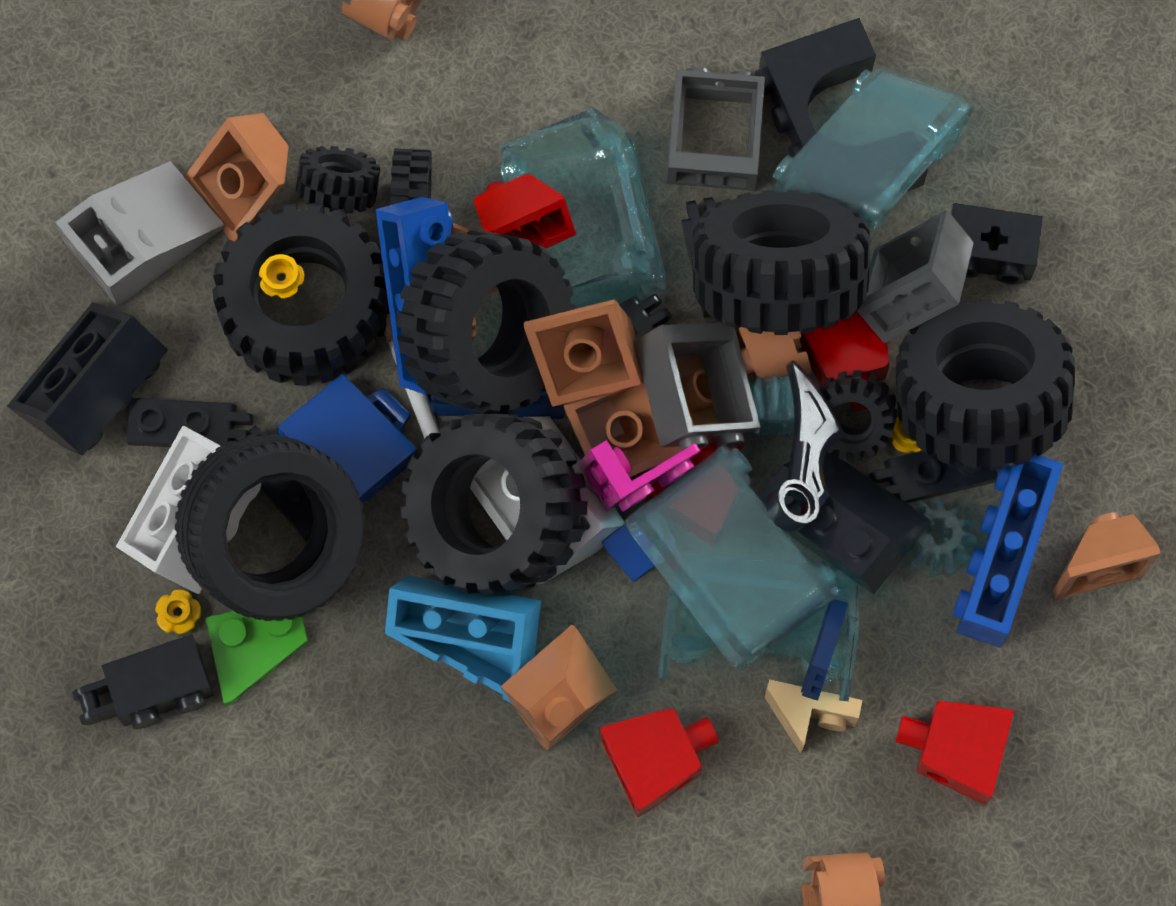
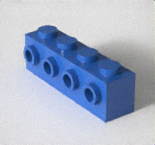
[375,197,453,395]
[952,454,1064,648]

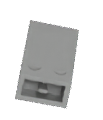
[55,161,225,307]

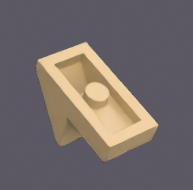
[765,679,863,753]

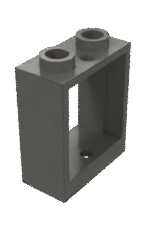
[667,67,765,191]
[857,210,974,343]
[634,323,761,451]

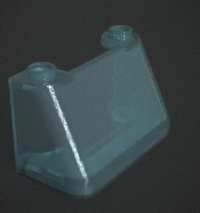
[773,67,975,243]
[500,108,666,309]
[625,445,841,671]

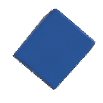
[601,515,671,582]

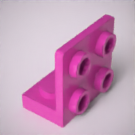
[578,440,700,512]

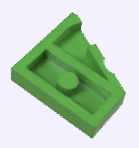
[206,611,308,706]

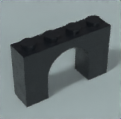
[755,18,929,210]

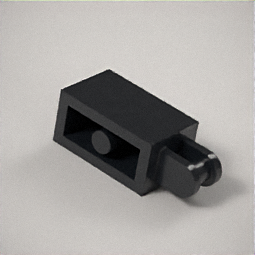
[72,634,214,729]

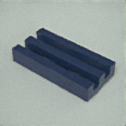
[801,598,848,701]

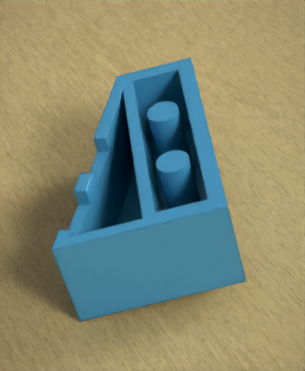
[385,575,541,704]

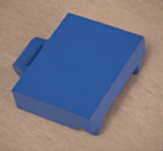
[277,374,417,502]

